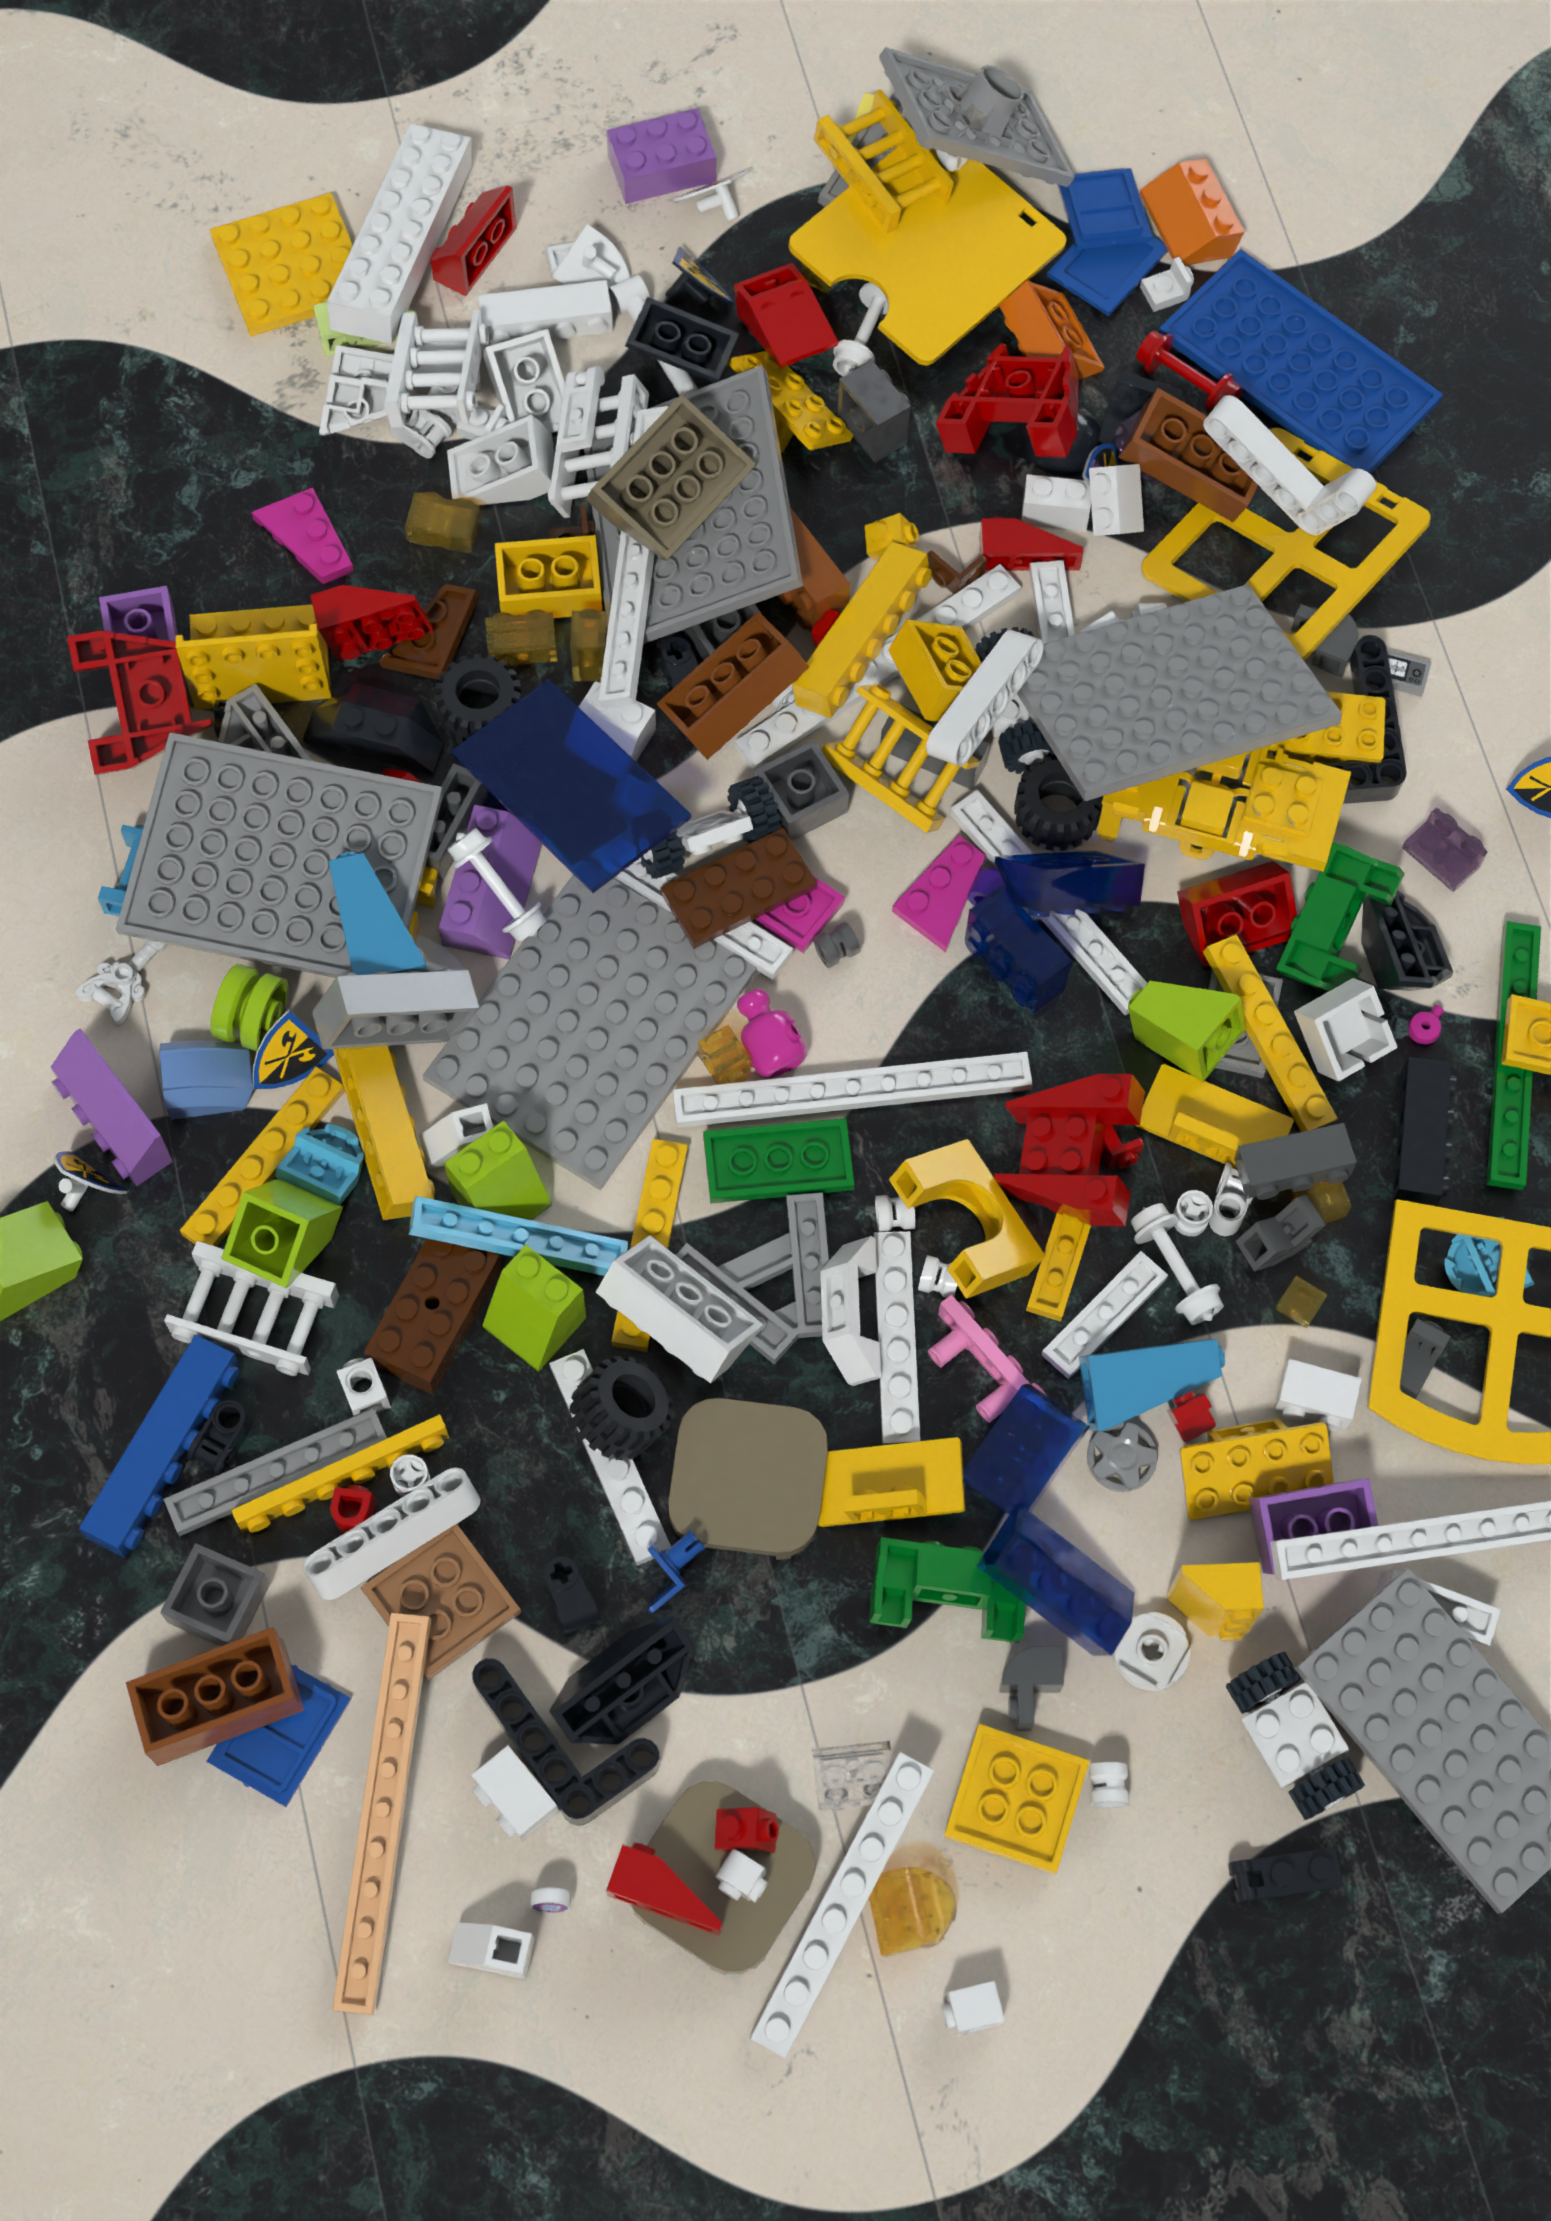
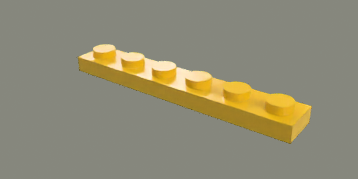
[1203,934,1338,1132]
[180,1067,345,1247]
[611,1139,688,1352]
[231,1414,449,1533]

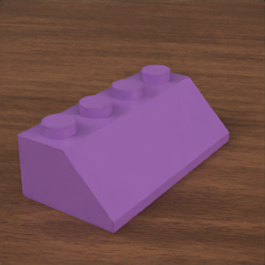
[439,805,544,960]
[51,1029,173,1186]

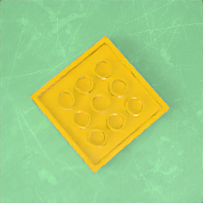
[209,192,353,337]

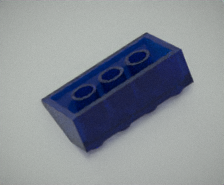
[995,850,1145,917]
[977,1503,1135,1656]

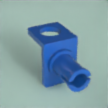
[647,1530,706,1614]

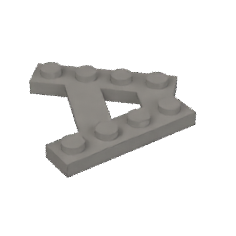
[676,1193,829,1365]

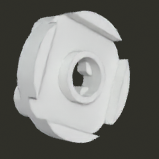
[1113,1612,1191,1691]

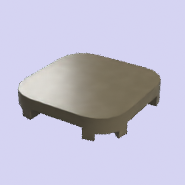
[669,1398,828,1560]
[631,1782,815,1975]

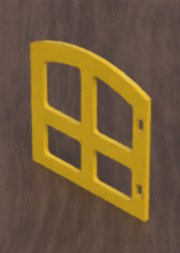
[1367,1199,1551,1465]

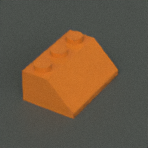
[1139,158,1244,266]
[1000,280,1105,380]

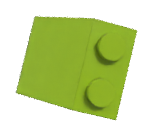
[1128,981,1246,1082]
[444,1120,552,1220]
[221,1178,343,1288]
[0,1201,83,1321]
[483,1245,587,1372]

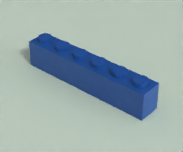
[79,1334,240,1558]

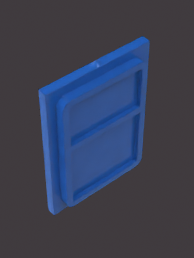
[1057,168,1152,250]
[1047,236,1168,317]
[206,1665,351,1807]

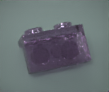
[1402,808,1488,893]

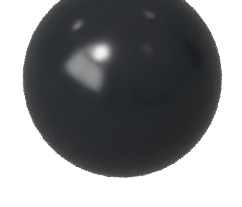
[1024,405,1101,476]

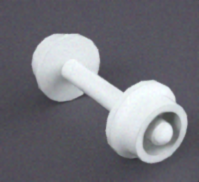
[833,282,888,376]
[447,827,547,942]
[1131,1203,1224,1325]

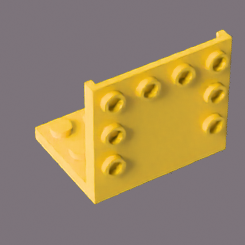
[175,605,331,710]

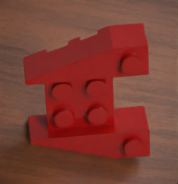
[936,344,1079,458]
[67,630,214,775]
[994,1074,1145,1226]

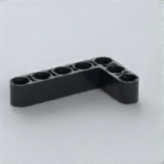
[1320,635,1407,804]
[472,1658,660,1826]

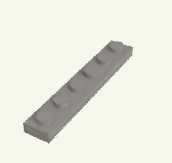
[164,1408,387,1536]

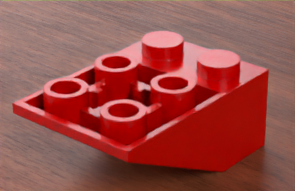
[734,263,838,368]
[310,585,434,661]

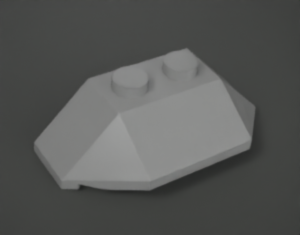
[218,684,312,761]

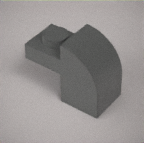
[1291,604,1358,678]
[1235,1195,1325,1272]
[999,1646,1064,1731]

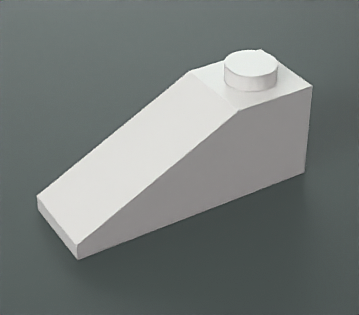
[1374,1569,1501,1646]

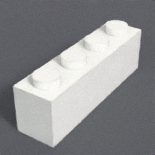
[478,280,613,347]

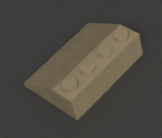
[586,394,757,561]

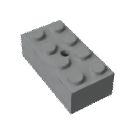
[312,968,479,1050]

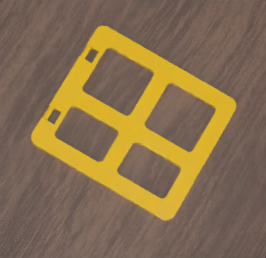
[1141,428,1430,661]

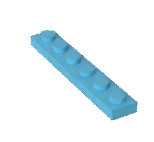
[409,1196,628,1276]

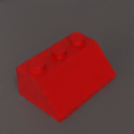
[430,185,517,297]
[1177,861,1297,968]

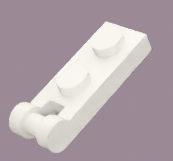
[556,366,605,453]

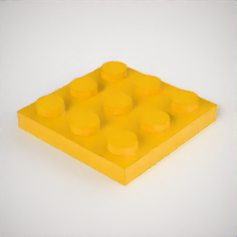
[944,1724,1090,1875]

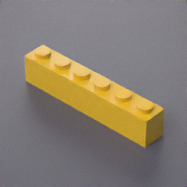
[792,541,931,718]
[333,1046,435,1220]

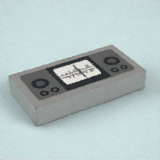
[1363,651,1431,697]

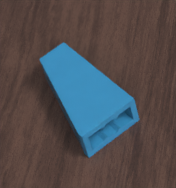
[328,852,429,975]
[1079,1339,1225,1431]

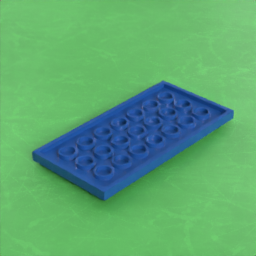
[1158,249,1444,474]

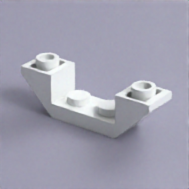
[820,1236,881,1386]

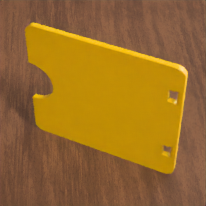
[789,147,1066,365]

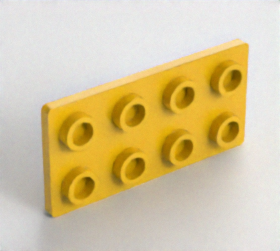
[728,351,853,452]
[1269,691,1385,764]
[1136,1064,1294,1169]
[1179,1418,1334,1520]
[818,1437,965,1527]

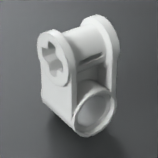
[389,409,452,459]
[1209,1162,1253,1236]

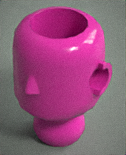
[737,989,807,1078]

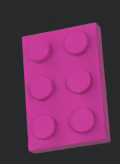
[754,876,845,954]

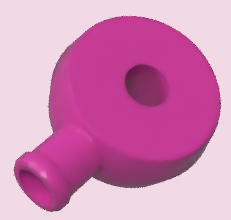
[1408,1005,1444,1045]

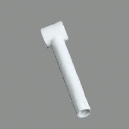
[608,275,698,396]

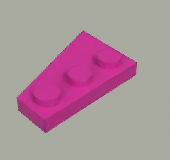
[251,487,354,584]
[892,835,986,953]

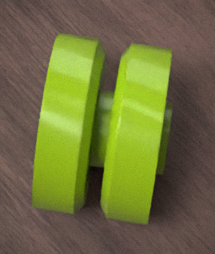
[210,963,289,1051]

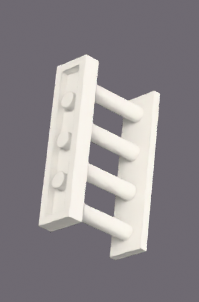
[384,310,489,428]
[548,374,649,518]
[164,1241,339,1376]

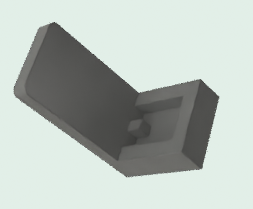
[1400,1318,1451,1400]

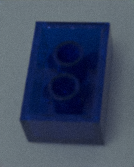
[964,885,1072,1014]
[963,1383,1090,1522]

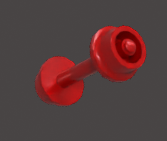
[1136,331,1243,413]

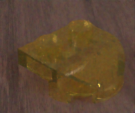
[869,1867,957,1957]

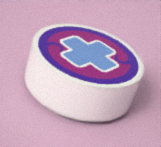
[530,1887,570,1913]

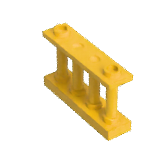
[814,89,954,234]
[821,683,981,833]

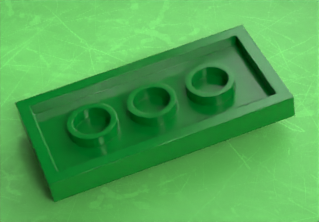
[703,1118,854,1204]

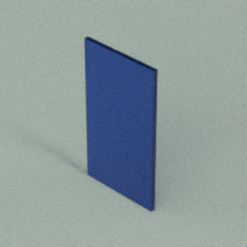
[451,679,692,893]

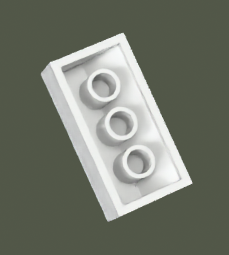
[596,1236,764,1383]

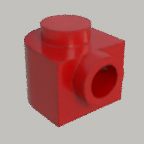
[330,1485,376,1533]

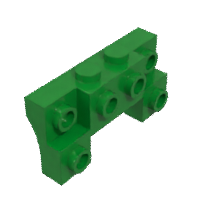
[1276,842,1405,993]
[869,1537,1030,1643]

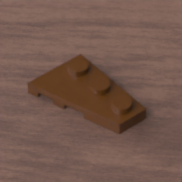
[379,584,479,680]

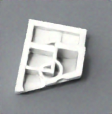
[319,345,394,436]

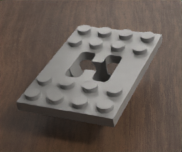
[879,47,1075,187]

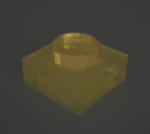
[1275,1276,1327,1328]

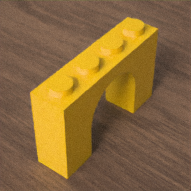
[889,1139,1046,1299]

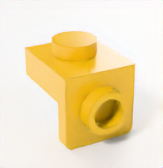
[865,513,919,560]

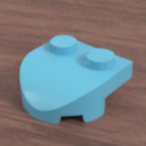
[275,1124,364,1205]
[1445,1216,1535,1297]

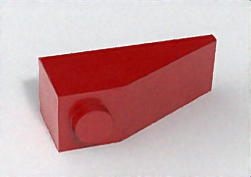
[979,516,1084,571]
[606,1842,722,1936]

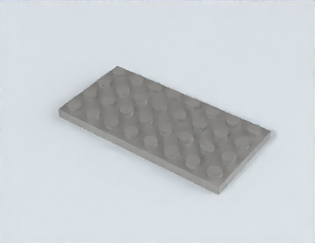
[1293,1568,1551,1913]

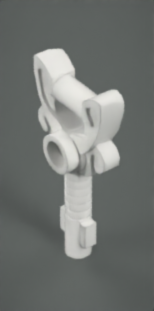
[75,939,169,1026]

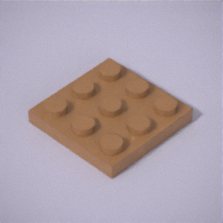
[361,1524,521,1681]

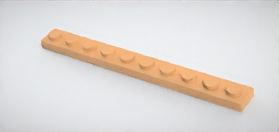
[332,1613,431,2015]

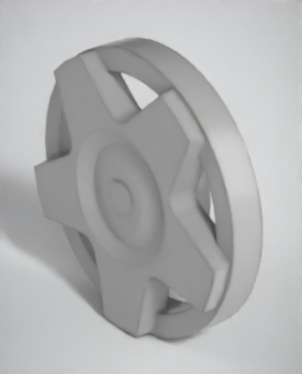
[1087,1422,1158,1492]

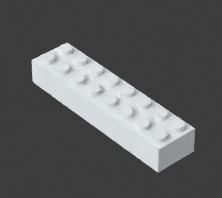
[327,123,472,345]

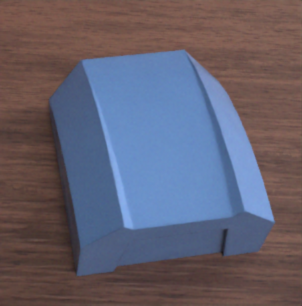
[159,1041,253,1120]

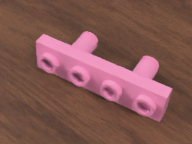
[928,1294,1048,1424]

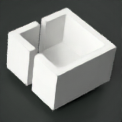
[1294,978,1398,1082]

